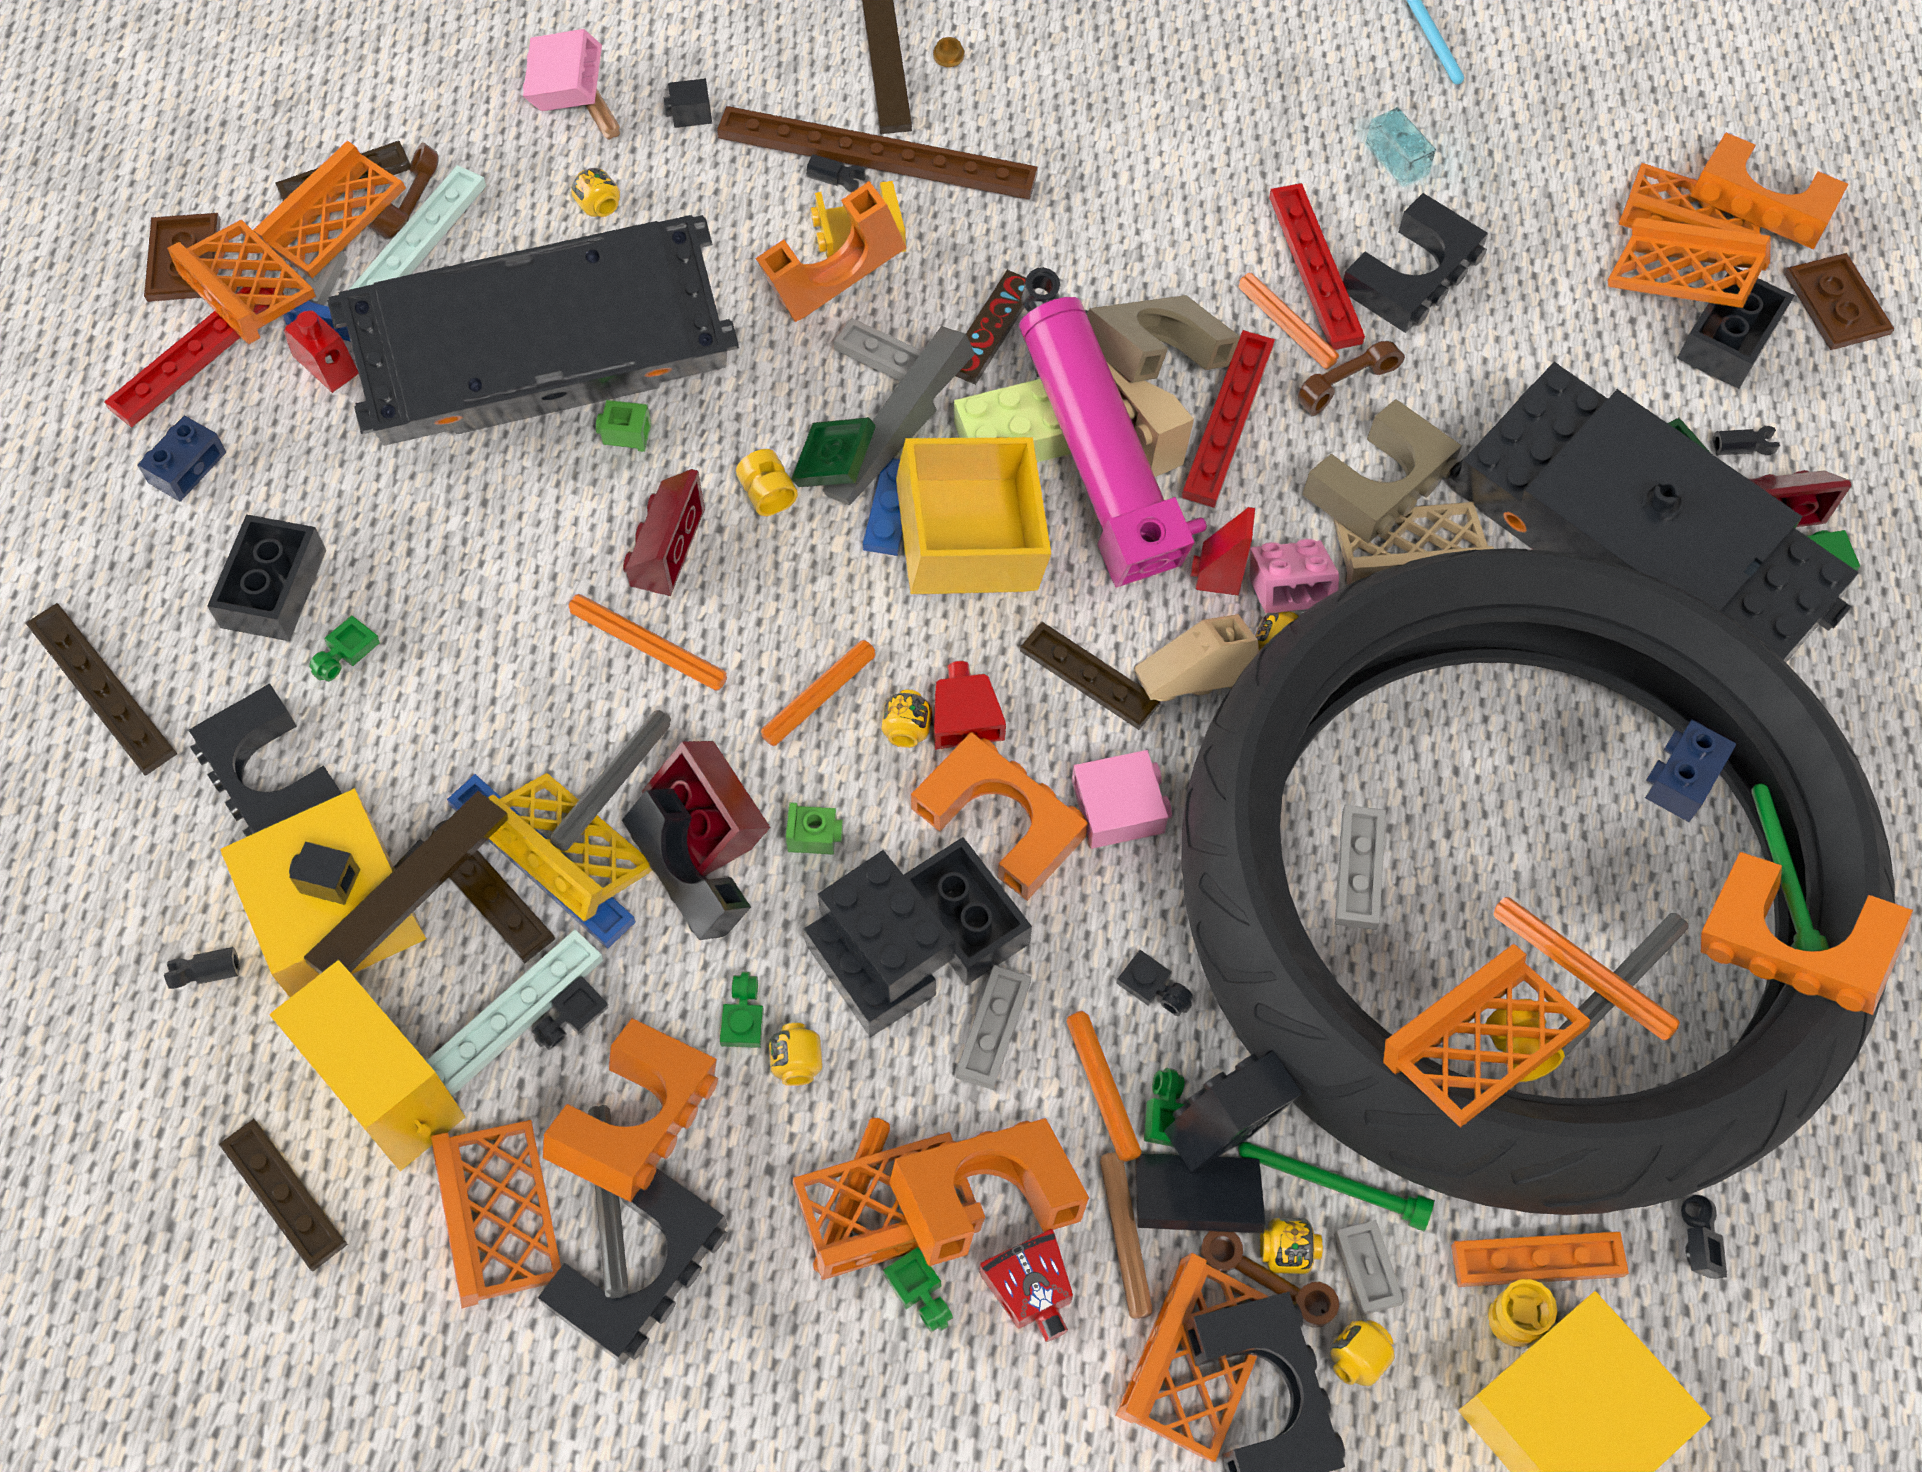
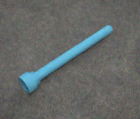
[1407,0,1464,85]

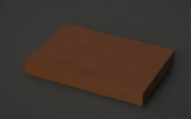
[144,213,221,302]
[1784,253,1895,350]

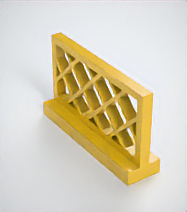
[487,773,652,922]

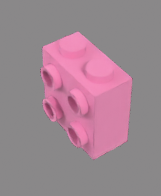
[523,29,602,111]
[1249,539,1339,613]
[1072,750,1172,849]

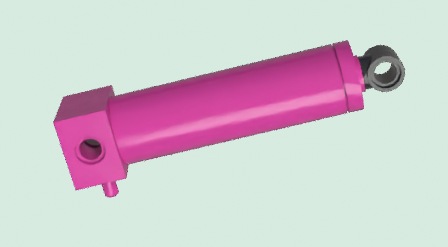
[1019,267,1207,588]

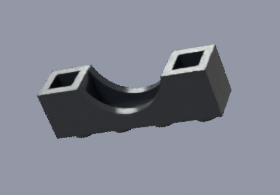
[622,788,751,940]

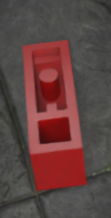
[1191,507,1255,596]

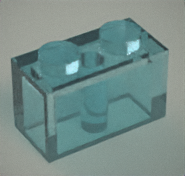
[1365,107,1436,187]

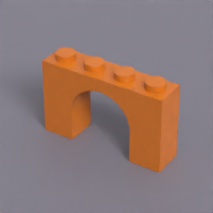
[1690,132,1849,250]
[755,181,907,322]
[911,732,1088,901]
[1701,852,1913,1015]
[543,1018,718,1202]
[889,1118,1089,1266]

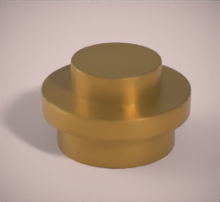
[933,37,965,67]

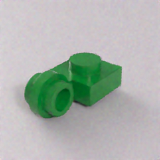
[309,615,380,682]
[720,971,764,1048]
[1144,1068,1185,1147]
[883,1247,953,1332]

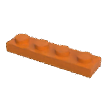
[1451,1231,1629,1287]

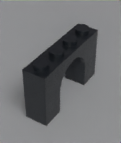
[1343,193,1488,333]
[189,683,342,837]
[538,1168,728,1365]
[1183,1292,1345,1472]

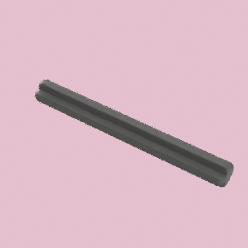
[550,710,671,851]
[1559,913,1689,1058]
[588,1105,628,1299]

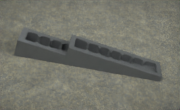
[823,326,975,505]

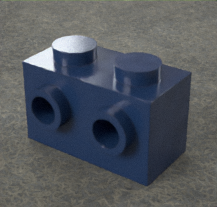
[137,415,226,502]
[1645,720,1736,822]

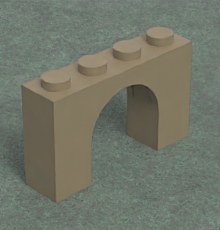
[1087,295,1240,383]
[1302,399,1462,543]

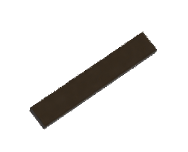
[862,0,912,134]
[25,603,177,776]
[304,791,508,974]

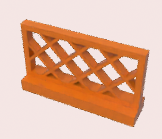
[253,141,406,278]
[1618,163,1761,234]
[1608,217,1771,308]
[168,219,316,345]
[1383,944,1591,1128]
[431,1120,561,1309]
[792,1132,986,1280]
[1115,1253,1269,1462]

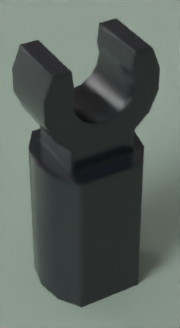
[806,154,866,192]
[1712,426,1780,456]
[164,947,240,989]

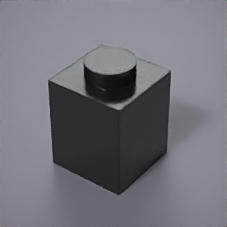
[663,78,712,128]
[289,841,360,905]

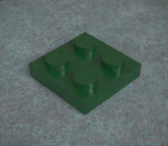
[791,417,876,487]

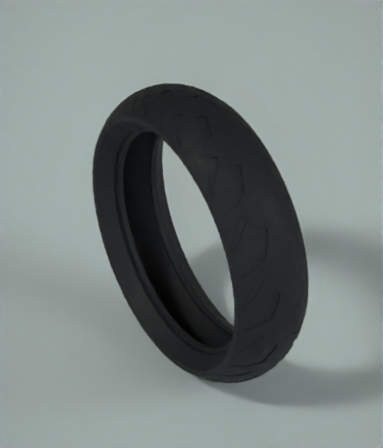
[1181,548,1895,1215]

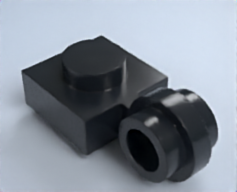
[1116,950,1193,1016]
[532,976,608,1050]
[1681,1195,1727,1279]

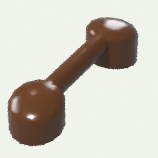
[368,142,439,239]
[1298,340,1405,416]
[1201,1231,1339,1328]

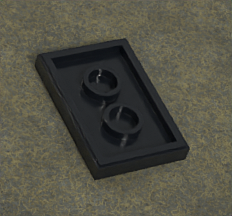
[1135,1154,1266,1234]

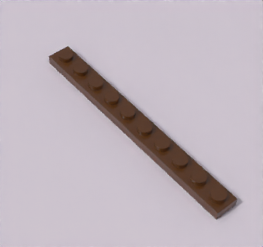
[717,106,1038,200]

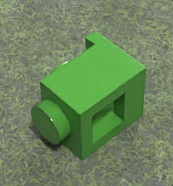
[596,400,652,452]
[786,802,843,855]

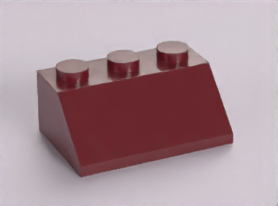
[623,469,705,596]
[1749,470,1852,527]
[641,741,771,876]

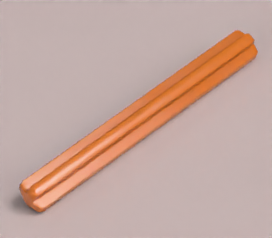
[568,594,727,690]
[1493,897,1680,1041]

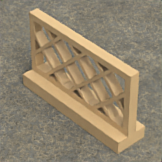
[1333,502,1494,585]

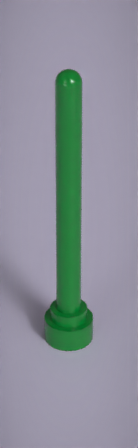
[1752,784,1830,952]
[1238,1142,1435,1232]

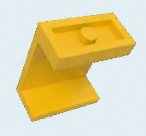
[810,181,906,258]

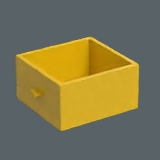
[896,437,1051,594]
[220,788,426,997]
[269,960,466,1172]
[1458,1291,1712,1472]

